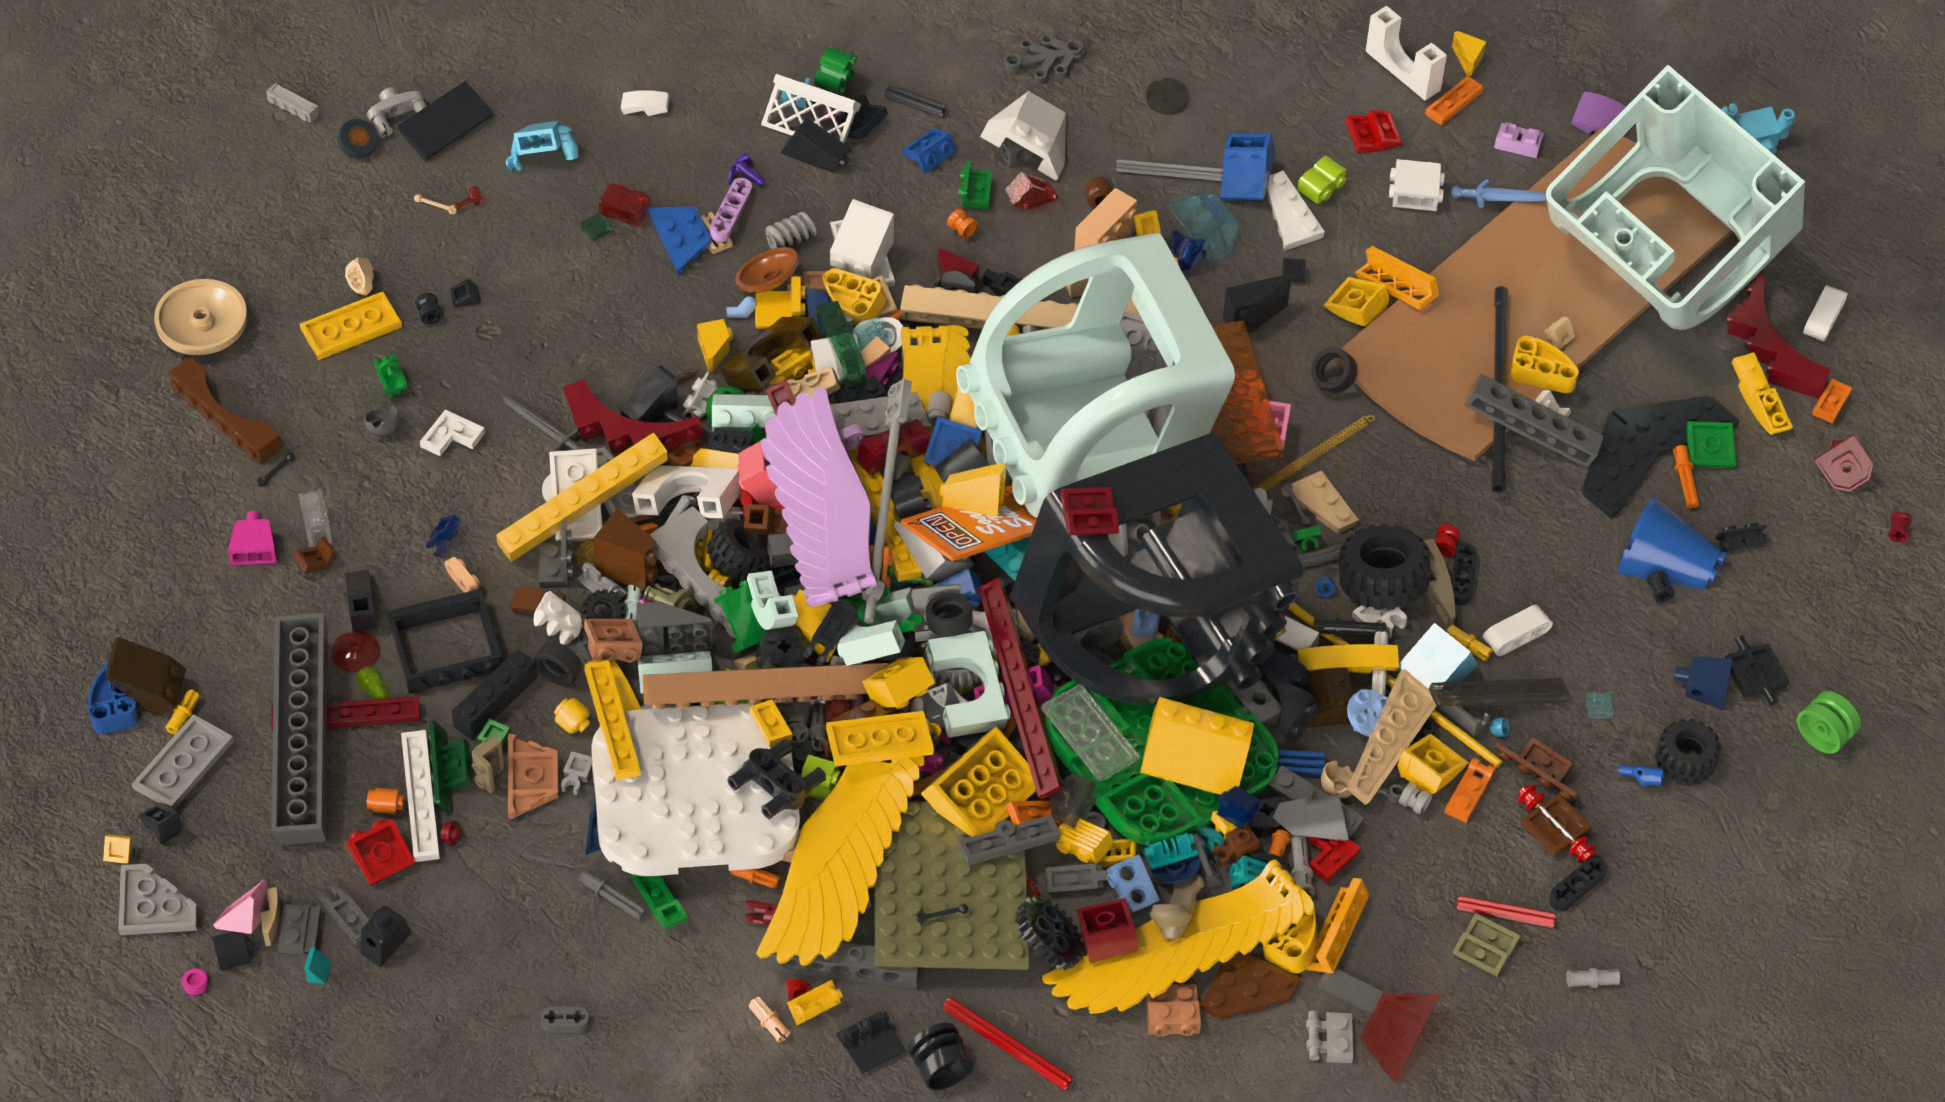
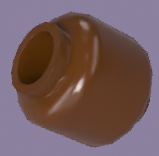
[1084,177,1113,209]

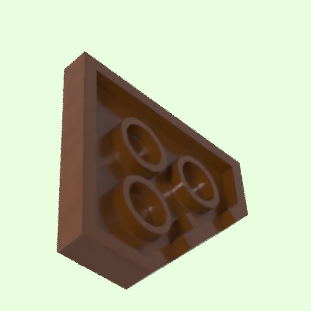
[1199,951,1301,1020]

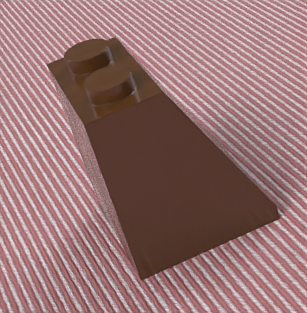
[593,509,659,590]

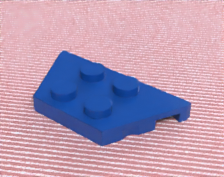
[647,206,712,275]

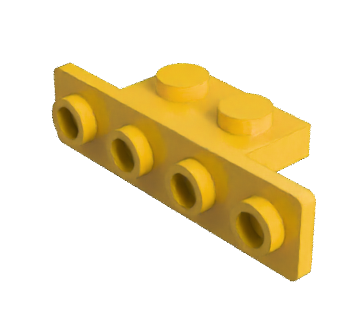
[768,332,841,386]

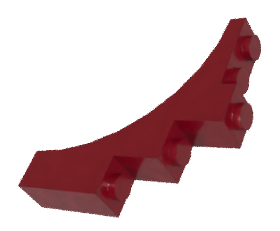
[1726,275,1831,399]
[562,379,705,454]

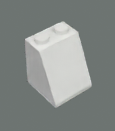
[830,199,894,279]

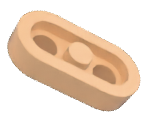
[444,557,480,593]

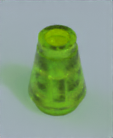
[356,666,389,699]

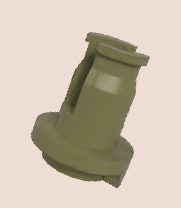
[643,583,696,613]

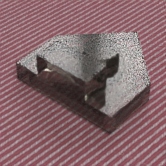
[1049,773,1096,828]

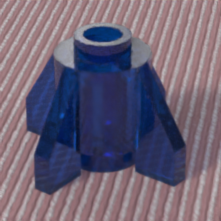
[1170,230,1207,272]

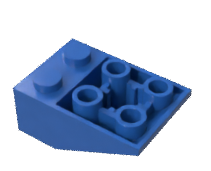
[1220,133,1276,200]

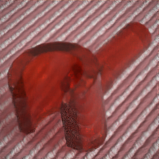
[454,186,482,210]

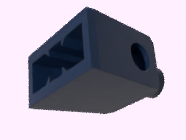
[1673,656,1732,709]

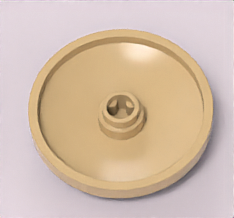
[154,279,248,355]

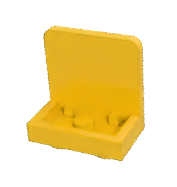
[755,277,805,329]

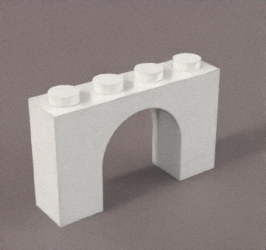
[1366,6,1447,101]
[632,465,741,518]

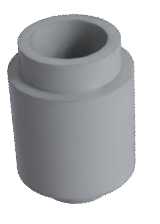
[927,391,953,426]

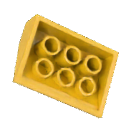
[1140,697,1254,799]
[921,727,1036,837]

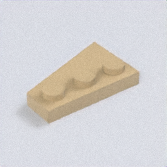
[1281,470,1359,534]

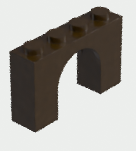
[719,317,823,389]

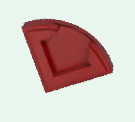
[786,979,812,1001]

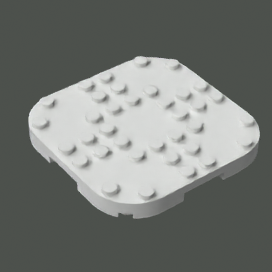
[592,703,800,876]

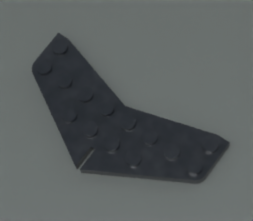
[1582,396,1740,519]

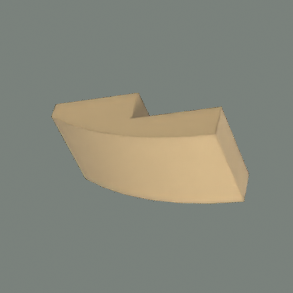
[260,887,280,946]

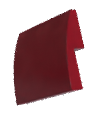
[1060,487,1119,536]

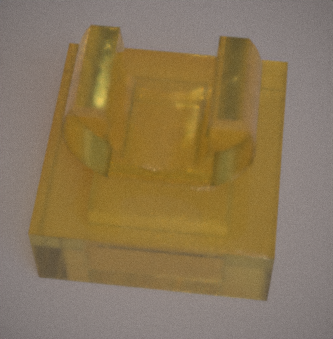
[573,540,595,567]

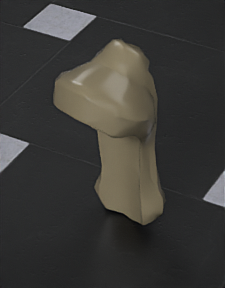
[1150,875,1205,940]

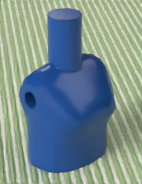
[1618,764,1665,787]

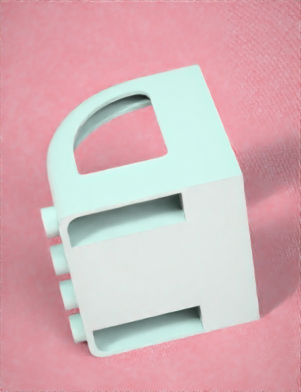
[1546,65,1805,330]
[956,233,1235,518]

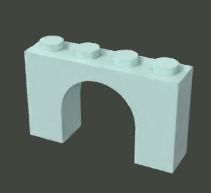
[837,587,914,666]
[925,631,1010,738]

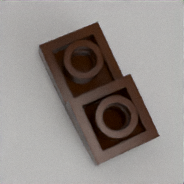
[510,588,566,613]

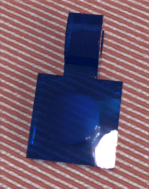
[426,515,461,556]

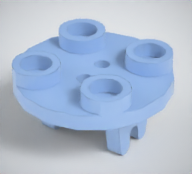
[1347,689,1388,736]

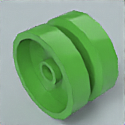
[1797,691,1861,754]

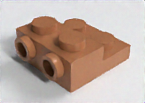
[584,619,643,662]
[1145,984,1201,1036]

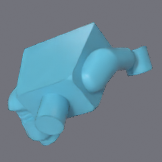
[1722,103,1795,155]
[506,121,579,172]

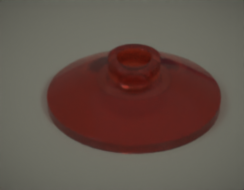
[331,631,380,672]

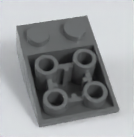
[637,602,713,655]

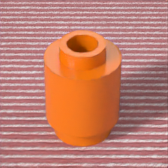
[367,788,405,814]

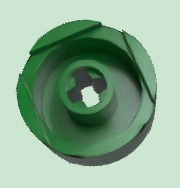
[814,46,858,96]

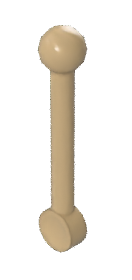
[414,194,458,215]

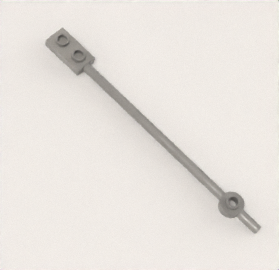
[861,378,912,624]

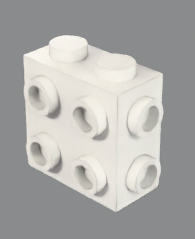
[1389,159,1444,211]

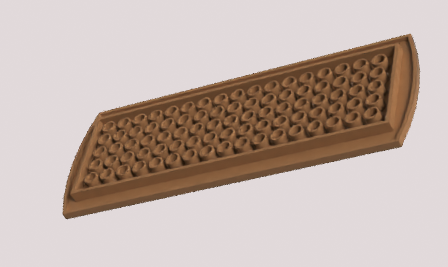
[1334,128,1733,461]

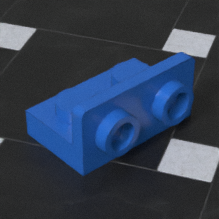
[902,128,956,173]

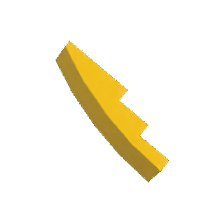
[1297,644,1399,674]

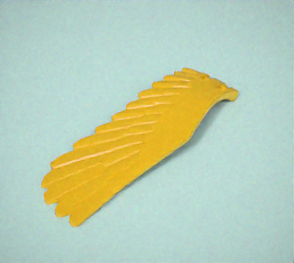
[901,325,988,509]
[756,756,925,966]
[1042,859,1315,1014]

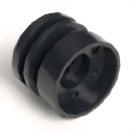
[908,1022,975,1091]

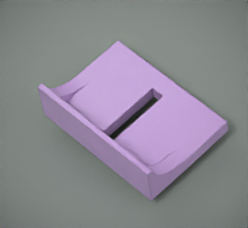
[1494,122,1544,158]

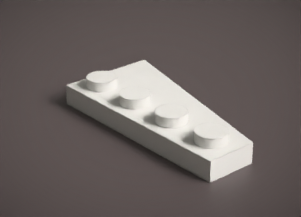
[1266,171,1325,251]

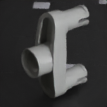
[367,87,427,138]

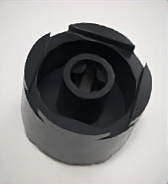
[891,473,933,519]
[755,625,808,669]

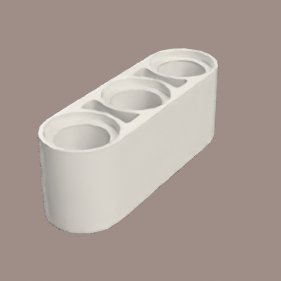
[1803,285,1848,342]
[1483,605,1553,656]

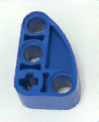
[88,661,139,734]

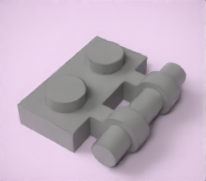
[1306,1011,1353,1063]

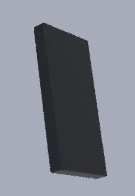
[397,81,493,161]

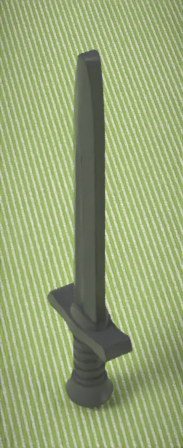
[502,394,589,451]

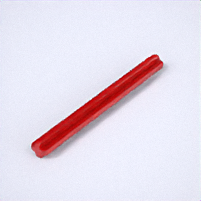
[943,997,1072,1089]

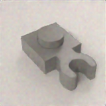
[561,751,592,795]

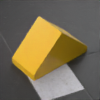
[1452,31,1486,77]

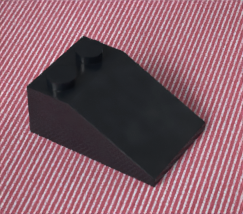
[1223,274,1292,337]

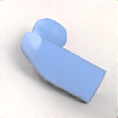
[727,296,757,318]

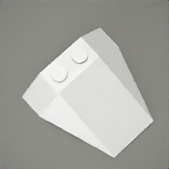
[980,91,1066,180]

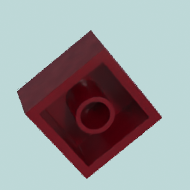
[1076,898,1139,962]

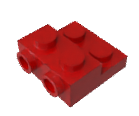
[346,819,415,886]

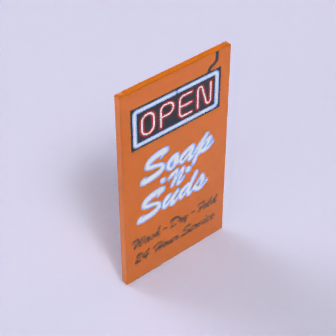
[901,485,1037,561]

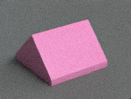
[213,879,267,934]

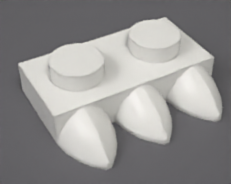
[534,591,584,645]

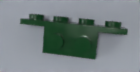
[428,720,472,813]

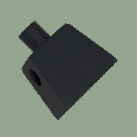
[361,905,411,967]

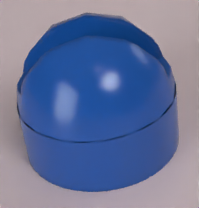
[1316,576,1335,597]

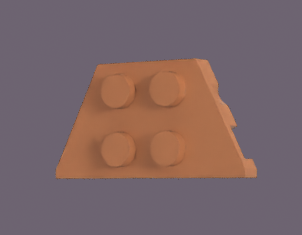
[508,734,558,819]

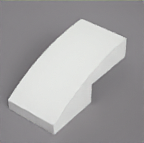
[621,91,670,116]

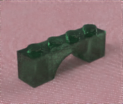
[816,301,866,387]

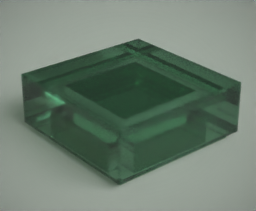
[580,213,612,241]

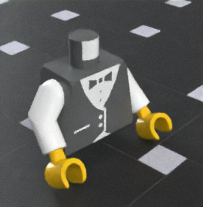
[910,672,968,737]

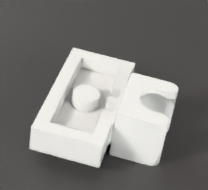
[1352,605,1407,638]

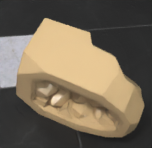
[345,257,374,296]

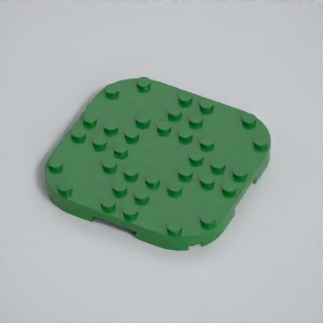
[1044,638,1279,846]

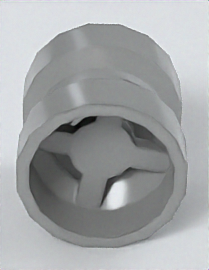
[1399,782,1433,815]

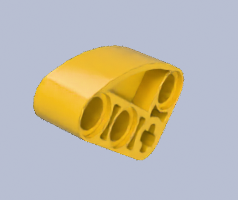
[823,268,887,325]
[1510,336,1579,393]
[1262,910,1318,974]

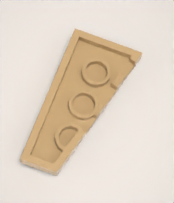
[747,367,841,398]

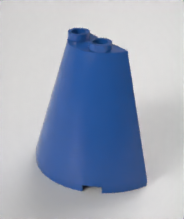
[1617,497,1727,589]

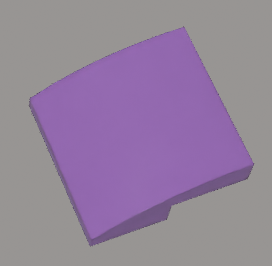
[1571,91,1627,134]

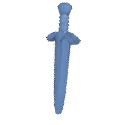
[1451,179,1547,208]

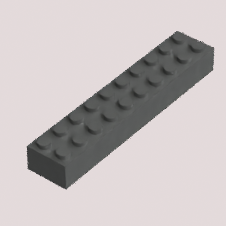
[271,613,328,846]

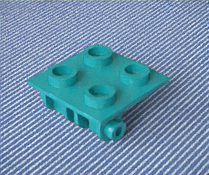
[1139,833,1199,870]

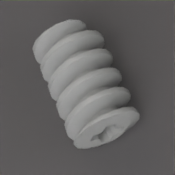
[766,211,816,249]

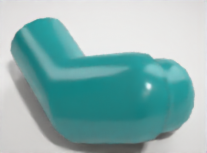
[1195,826,1225,851]

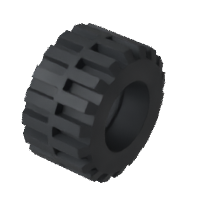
[707,518,769,581]
[1655,719,1721,786]

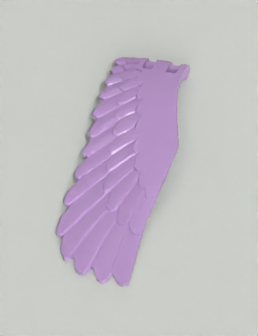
[760,387,877,607]

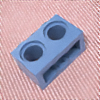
[1107,855,1160,914]

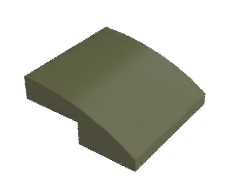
[1452,913,1520,977]

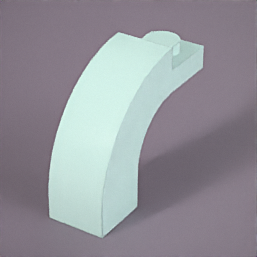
[747,571,798,630]

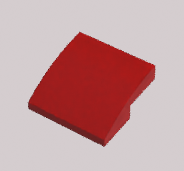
[1345,110,1402,153]

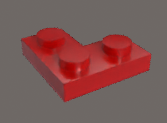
[1306,837,1361,883]

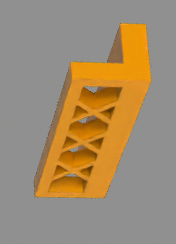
[1355,246,1439,310]
[1306,878,1370,973]

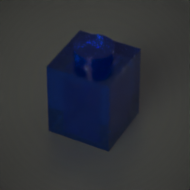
[1217,786,1260,829]

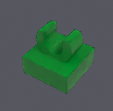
[1291,525,1321,552]

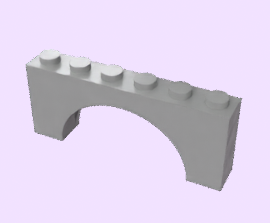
[650,506,781,638]

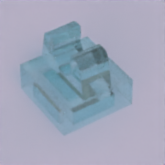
[1586,692,1613,718]

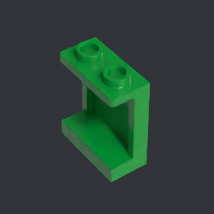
[714,580,766,653]

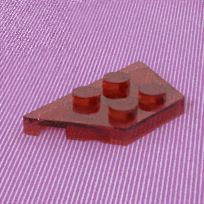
[1360,993,1440,1083]

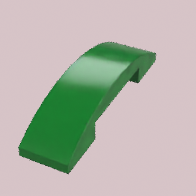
[630,873,688,930]

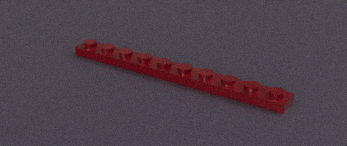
[978,577,1063,799]

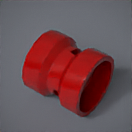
[1434,524,1461,557]

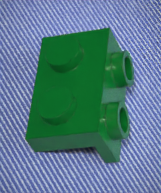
[958,161,992,210]

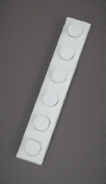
[401,730,440,862]

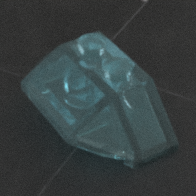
[1165,193,1239,263]

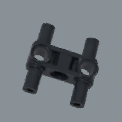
[727,739,826,820]

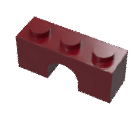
[856,419,931,476]

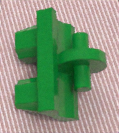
[373,353,407,397]

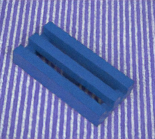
[1275,750,1325,778]

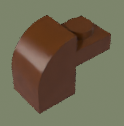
[744,504,789,535]

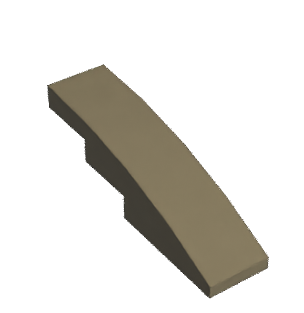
[1424,538,1455,630]

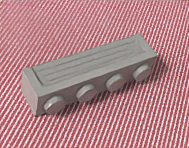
[266,83,319,123]

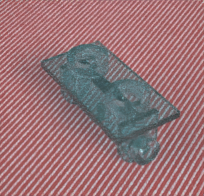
[841,317,888,351]

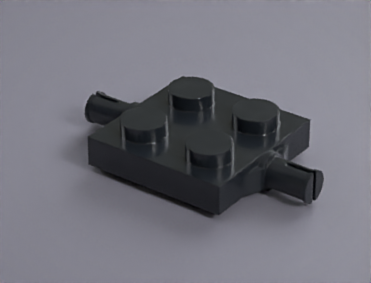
[1725,635,1789,705]

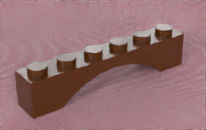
[169,357,283,464]

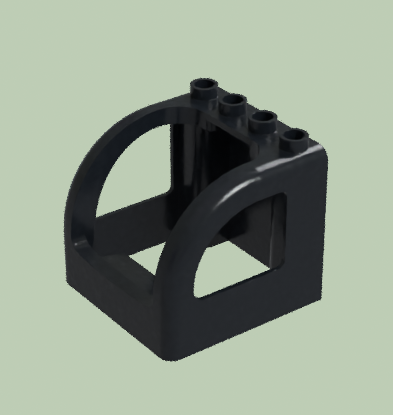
[1010,432,1303,705]

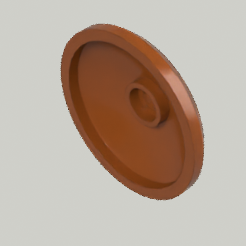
[735,247,799,293]

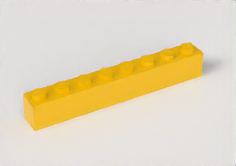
[496,433,668,562]

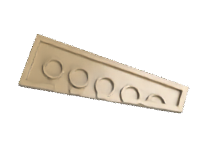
[1347,669,1441,805]

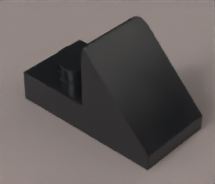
[139,803,182,845]

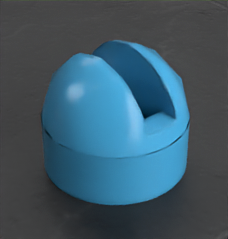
[1490,717,1510,737]

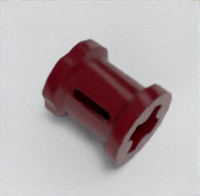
[1888,511,1912,543]

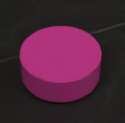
[182,968,209,995]

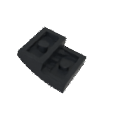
[934,438,990,483]

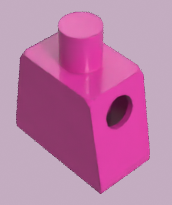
[228,511,277,565]

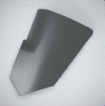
[1273,794,1348,841]

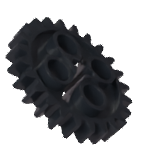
[1015,895,1085,971]

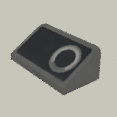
[1193,834,1224,889]

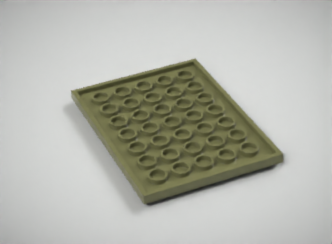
[874,801,1029,970]

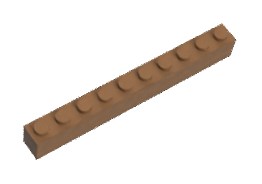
[643,663,889,709]

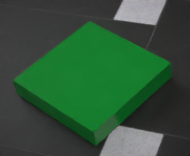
[1686,421,1736,468]

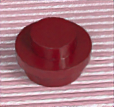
[441,821,463,846]

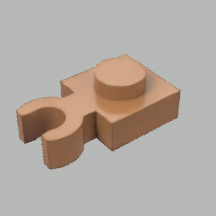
[787,271,826,293]

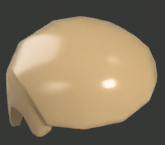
[1321,761,1354,798]

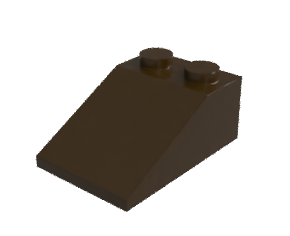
[105,637,186,716]
[1273,668,1353,728]

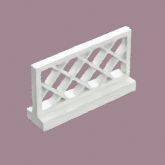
[761,74,861,144]

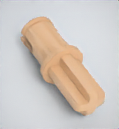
[749,997,791,1043]

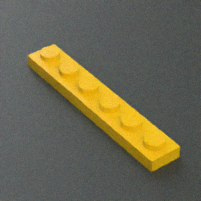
[585,660,640,781]

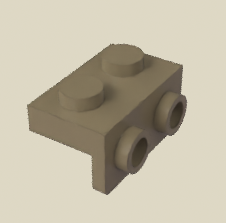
[472,736,504,794]

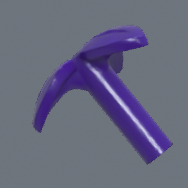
[728,152,766,187]

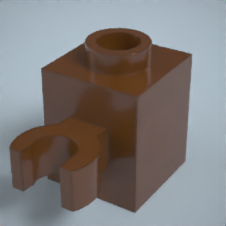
[1212,824,1260,867]

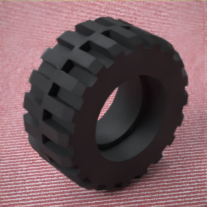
[1339,524,1430,610]

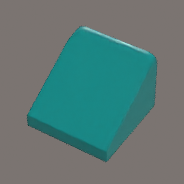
[304,947,331,984]

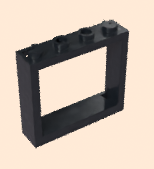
[387,589,502,693]

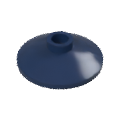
[1151,856,1201,884]

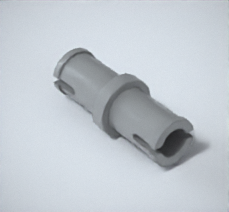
[1566,968,1620,988]

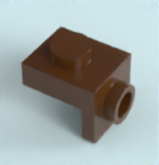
[293,537,335,573]

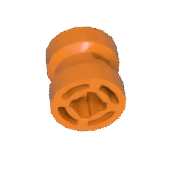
[947,208,978,239]

